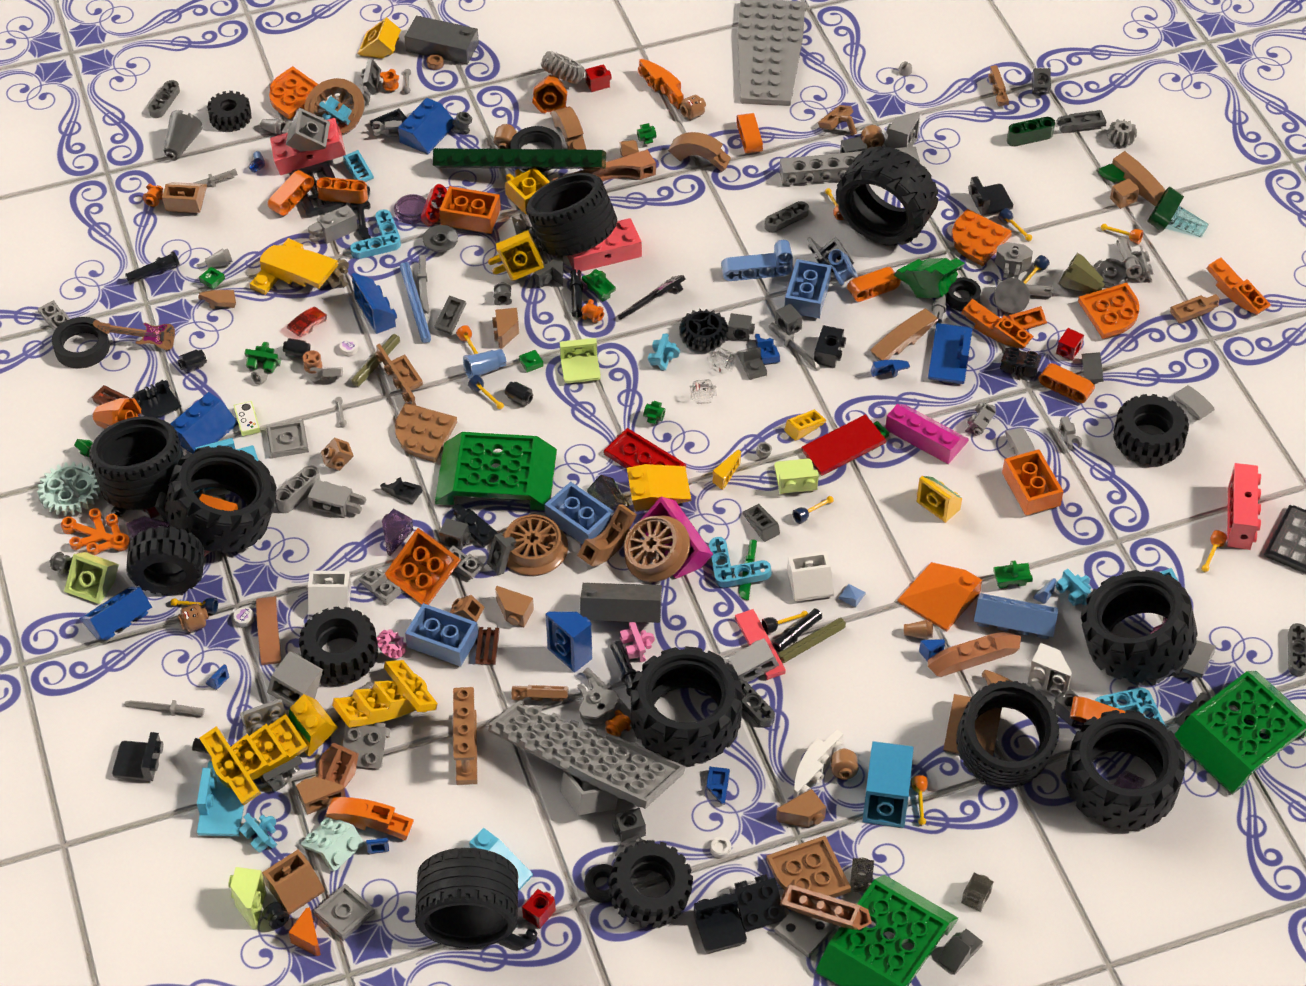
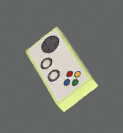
[233,401,260,436]

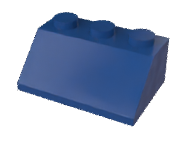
[398,97,454,154]
[351,273,397,334]
[170,392,238,454]
[79,587,152,640]
[545,611,592,673]

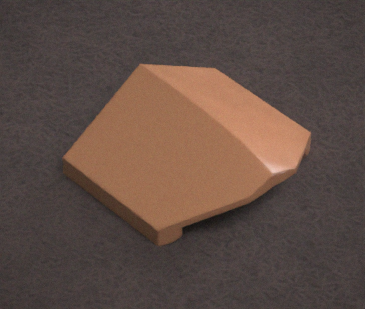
[318,743,359,789]

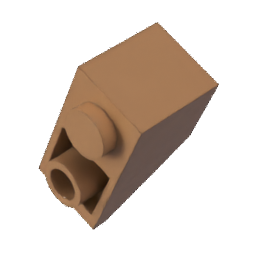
[492,308,519,349]

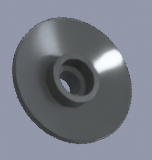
[423,225,458,252]

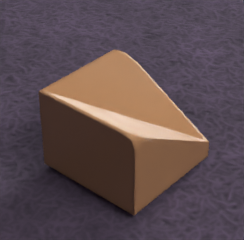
[619,140,639,156]

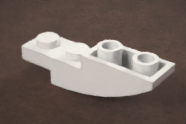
[793,729,843,799]

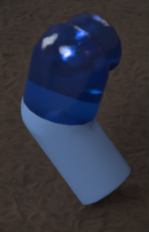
[249,151,265,173]

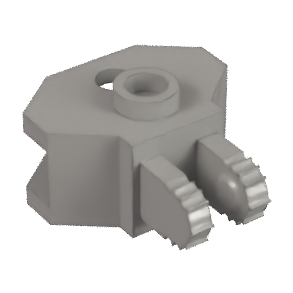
[995,242,1033,279]
[577,677,620,726]

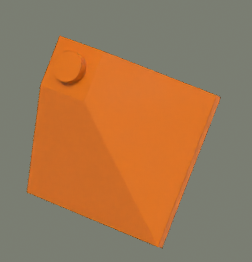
[385,528,461,605]
[897,562,982,632]

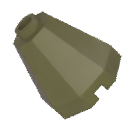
[1059,252,1105,293]

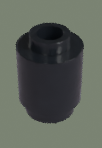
[283,338,311,359]
[178,349,207,373]
[505,381,533,406]

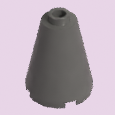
[164,110,203,159]

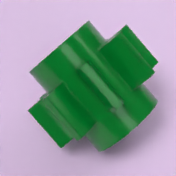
[637,123,657,145]
[643,401,666,424]

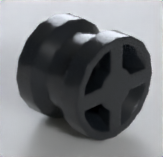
[262,901,290,929]

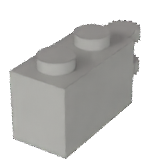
[308,205,358,244]
[308,480,367,518]
[725,638,779,683]

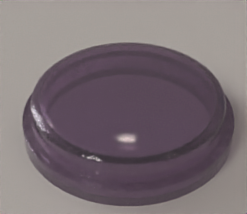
[394,194,430,224]

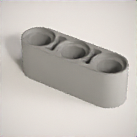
[275,465,321,513]

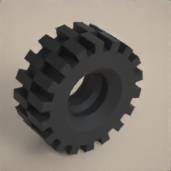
[207,91,252,132]

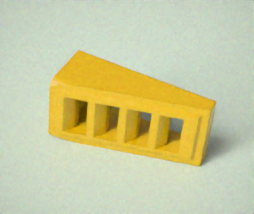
[784,409,826,441]
[712,449,741,490]

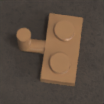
[818,105,857,135]

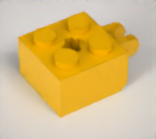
[505,167,550,214]
[488,230,544,281]

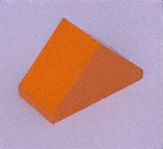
[288,907,321,956]

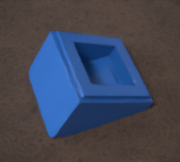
[919,639,945,662]
[205,664,229,690]
[366,838,389,854]

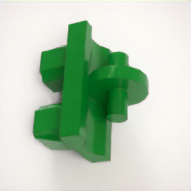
[582,269,616,302]
[244,342,281,373]
[993,560,1033,589]

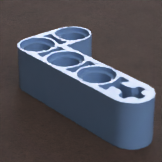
[721,240,793,281]

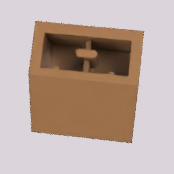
[162,182,207,213]
[262,849,325,915]

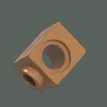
[1110,178,1139,209]

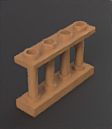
[453,687,478,785]

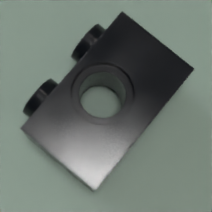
[814,325,846,368]

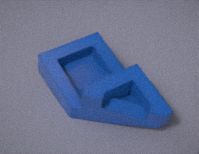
[755,334,780,364]
[870,360,910,377]
[707,766,730,805]

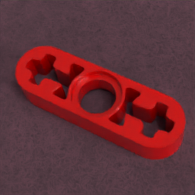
[421,184,447,226]

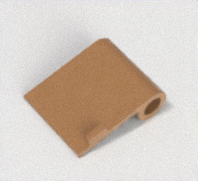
[943,694,1002,756]

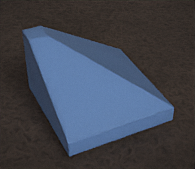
[1033,578,1056,604]
[839,584,866,607]

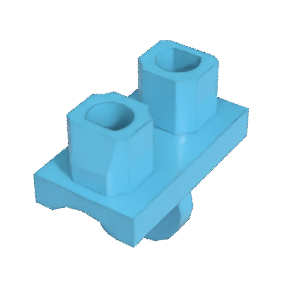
[319,96,352,125]
[648,334,680,370]
[1056,569,1092,606]
[239,813,278,853]

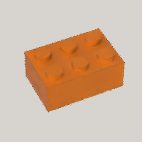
[439,186,501,234]
[1002,449,1064,516]

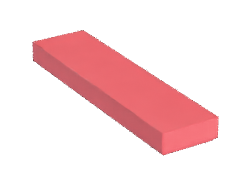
[735,609,786,680]

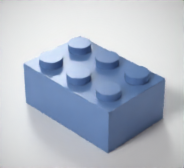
[785,259,832,319]
[545,482,614,545]
[405,603,478,667]

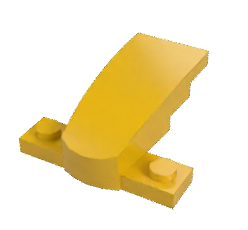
[250,238,338,295]
[332,660,438,727]
[199,714,309,806]

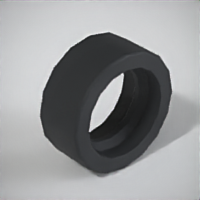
[946,277,981,311]

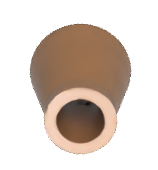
[904,620,933,640]

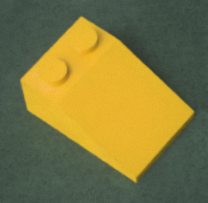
[627,464,692,512]

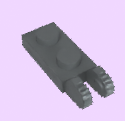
[1056,110,1107,133]

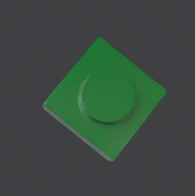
[199,267,225,289]
[519,350,543,373]
[74,439,93,457]

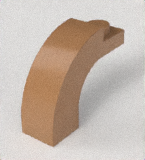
[551,106,587,150]
[668,132,731,172]
[577,504,637,566]

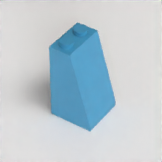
[862,741,914,828]

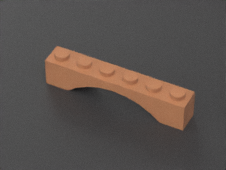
[552,149,656,181]

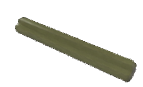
[351,334,400,387]
[778,618,846,663]

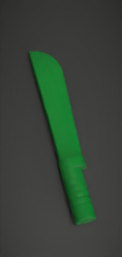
[739,540,757,600]

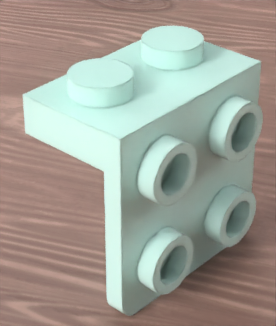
[301,818,365,872]

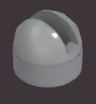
[899,61,912,76]
[251,368,268,385]
[756,442,772,459]

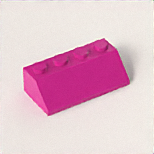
[885,404,969,465]
[641,497,713,579]

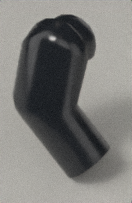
[505,929,538,949]

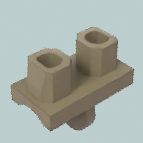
[327,259,349,288]

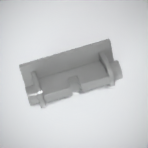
[1133,246,1154,282]
[965,398,996,435]

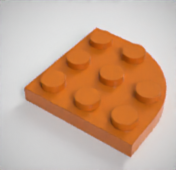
[269,66,318,120]
[952,209,1012,266]
[1078,283,1139,339]

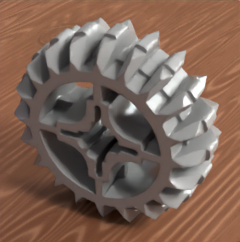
[541,51,585,84]

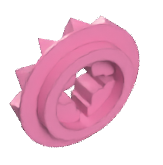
[377,629,407,659]

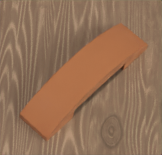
[256,596,282,665]

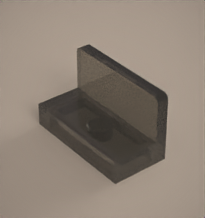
[587,475,629,510]

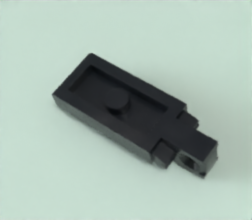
[452,503,498,547]

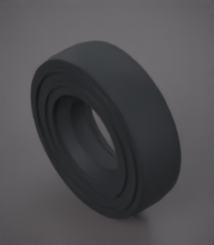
[584,864,613,903]

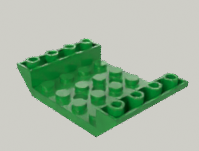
[435,432,557,511]
[1174,671,1306,795]
[815,875,958,986]

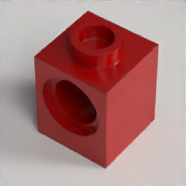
[585,64,612,92]
[1056,328,1084,361]
[522,889,556,929]

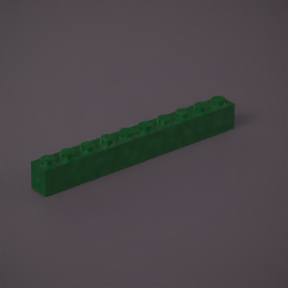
[433,148,606,169]

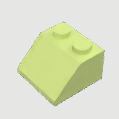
[64,552,119,604]
[228,867,266,930]

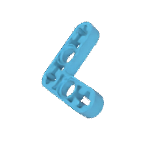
[350,209,401,259]
[709,537,772,588]
[1095,688,1165,725]

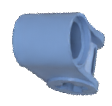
[828,249,858,286]

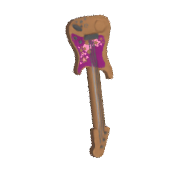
[93,320,175,350]

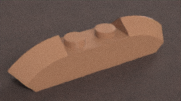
[927,632,1021,677]
[779,884,872,930]

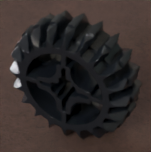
[679,308,728,352]

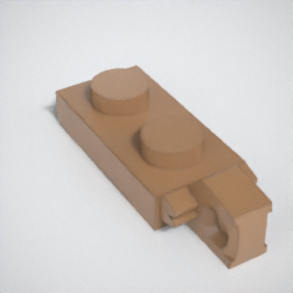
[988,65,1009,107]
[1170,294,1220,324]
[511,685,569,701]

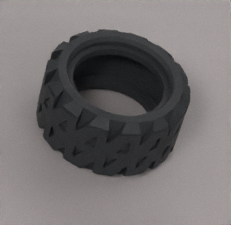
[836,146,938,246]
[165,445,277,553]
[1081,570,1198,682]
[631,646,743,764]
[1065,710,1186,830]

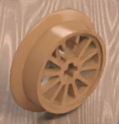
[304,78,364,135]
[502,514,568,575]
[624,516,690,582]

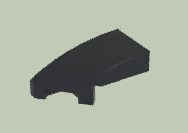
[380,477,423,504]

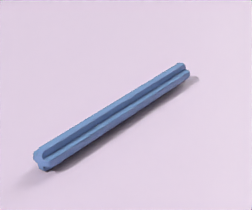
[400,262,431,343]

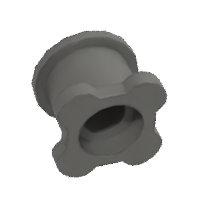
[452,112,472,134]
[493,282,512,305]
[50,552,73,575]

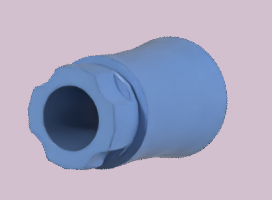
[463,349,507,379]

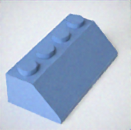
[974,593,1058,639]

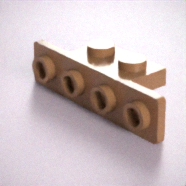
[375,343,423,405]

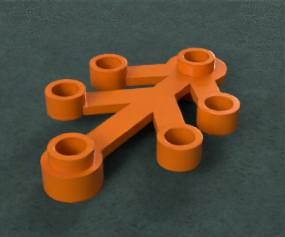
[61,508,130,555]

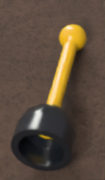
[762,611,808,634]

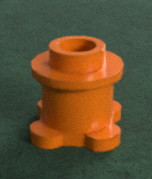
[380,69,399,91]
[143,184,163,207]
[581,299,604,323]
[605,709,631,737]

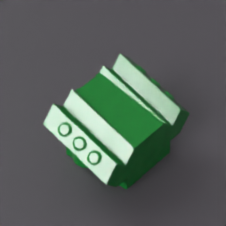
[894,258,965,298]

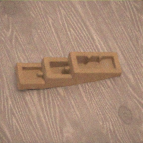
[1112,151,1165,206]
[870,308,938,361]

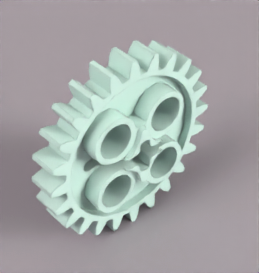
[37,462,101,516]

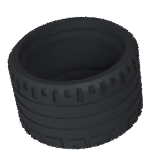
[526,173,617,256]
[89,416,184,510]
[956,680,1059,788]
[415,848,518,948]

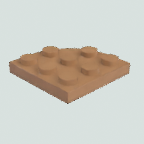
[395,403,457,463]
[766,836,851,898]

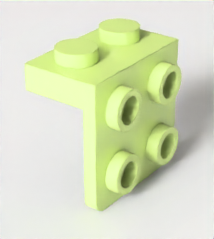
[559,338,601,383]
[774,459,819,494]

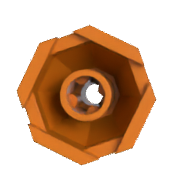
[532,75,567,114]
[93,398,141,429]

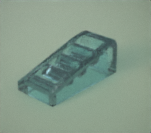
[1169,206,1209,237]

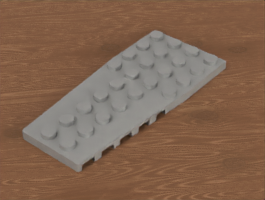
[738,0,805,106]
[488,700,685,809]

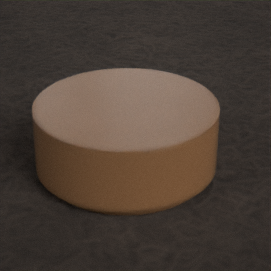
[427,54,444,70]

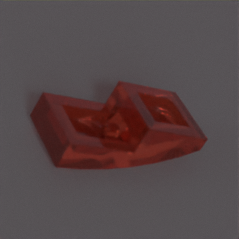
[287,306,327,337]

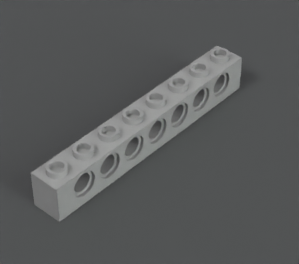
[779,146,920,185]

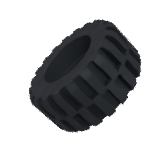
[1113,394,1189,466]
[126,526,204,595]
[299,606,378,685]
[608,840,693,928]

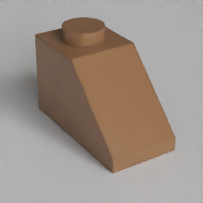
[495,586,534,627]
[296,777,346,815]
[776,789,826,828]

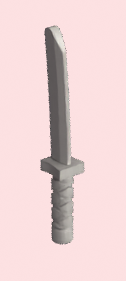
[194,169,238,187]
[417,255,429,313]
[769,322,820,371]
[583,668,632,725]
[124,700,205,716]

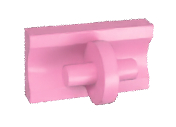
[620,622,655,662]

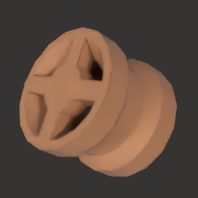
[303,350,322,374]

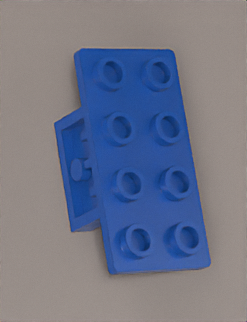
[928,323,973,384]

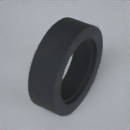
[510,126,562,173]
[52,317,110,369]

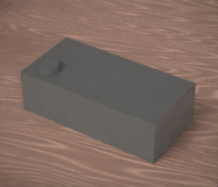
[404,15,479,65]
[580,582,662,623]

